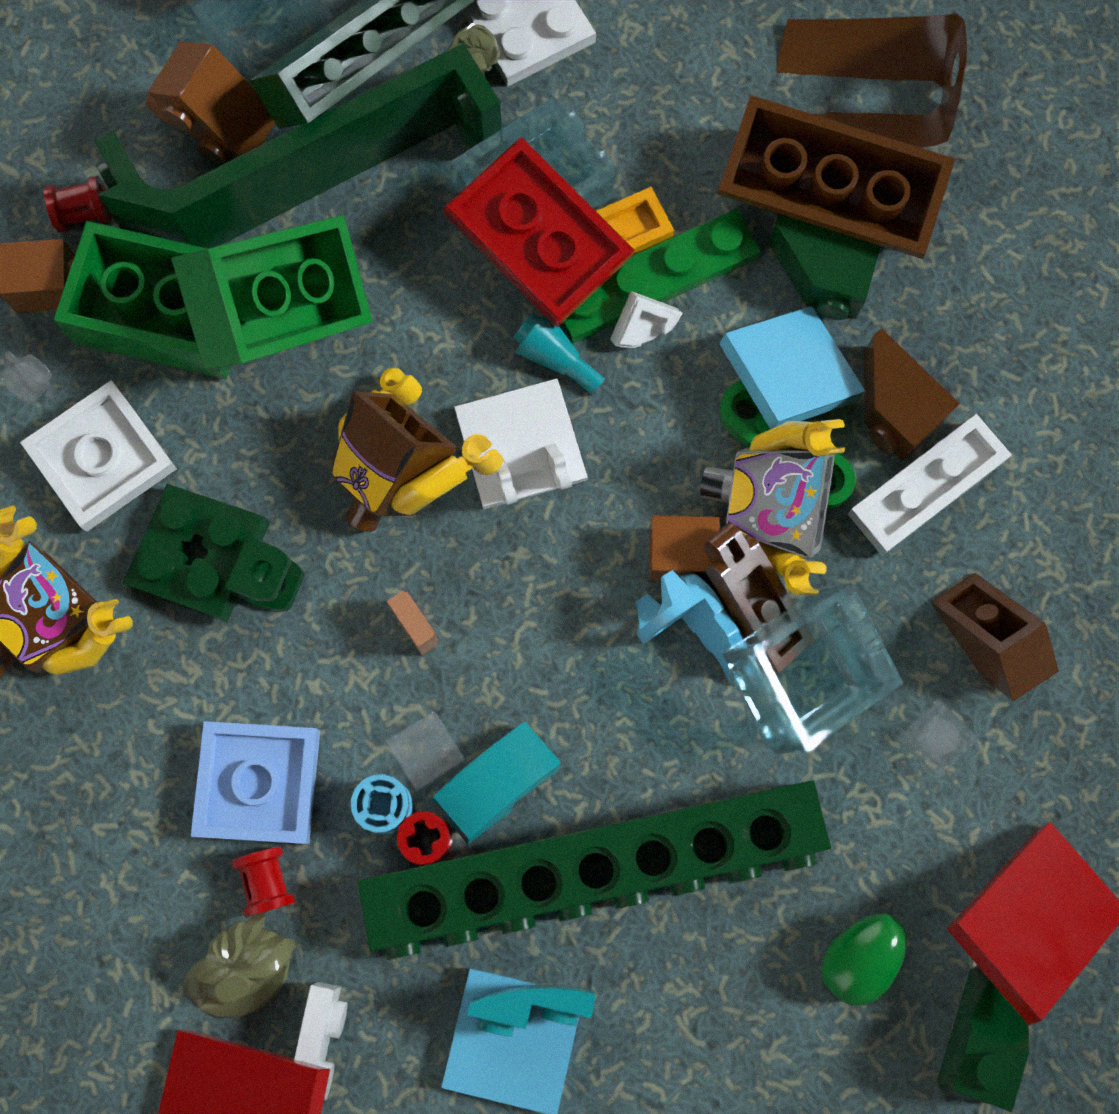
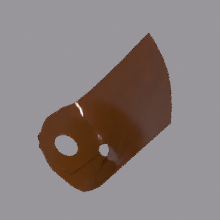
[777,13,967,148]

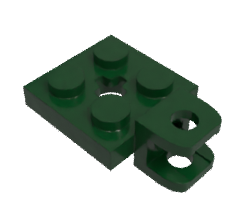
[123,484,305,623]

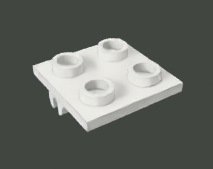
[454,378,588,509]

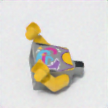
[700,419,845,595]

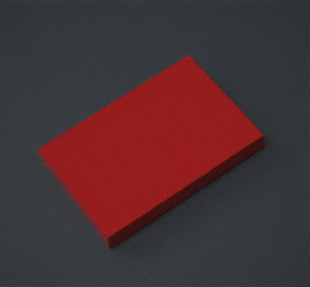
[444,137,635,327]
[946,822,1119,1025]
[158,1030,331,1114]

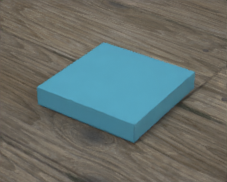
[719,306,865,429]
[441,968,579,1114]

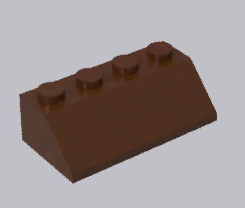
[717,95,956,259]

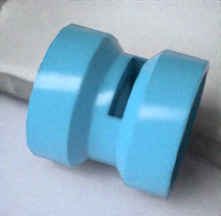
[351,774,413,835]

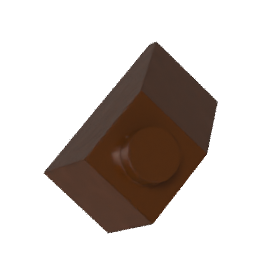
[863,328,960,461]
[931,573,1059,702]

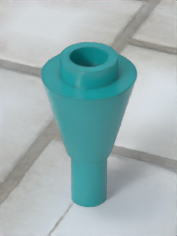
[513,313,606,395]

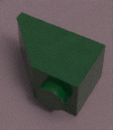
[769,214,881,320]
[937,969,1029,1113]

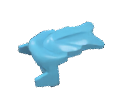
[635,570,758,686]

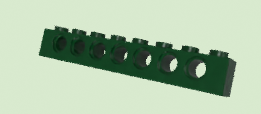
[357,780,831,960]

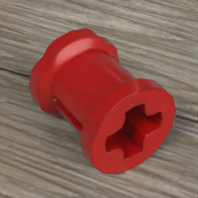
[44,175,112,233]
[397,811,453,866]
[231,846,296,918]

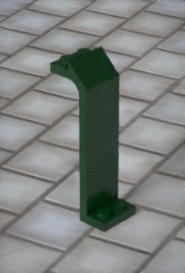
[94,42,503,249]

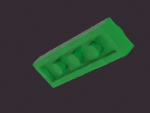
[562,208,761,344]

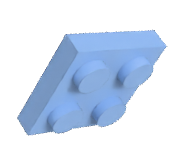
[191,721,320,844]

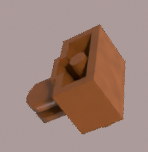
[145,41,275,165]

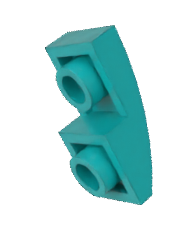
[432,721,561,844]
[467,985,596,1037]

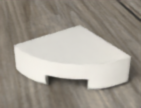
[610,291,683,348]

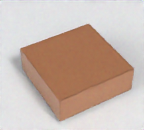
[387,590,439,655]

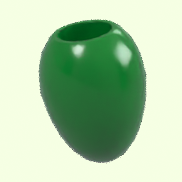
[821,913,907,1006]

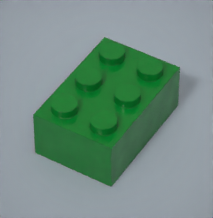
[171,215,373,369]
[53,221,231,380]

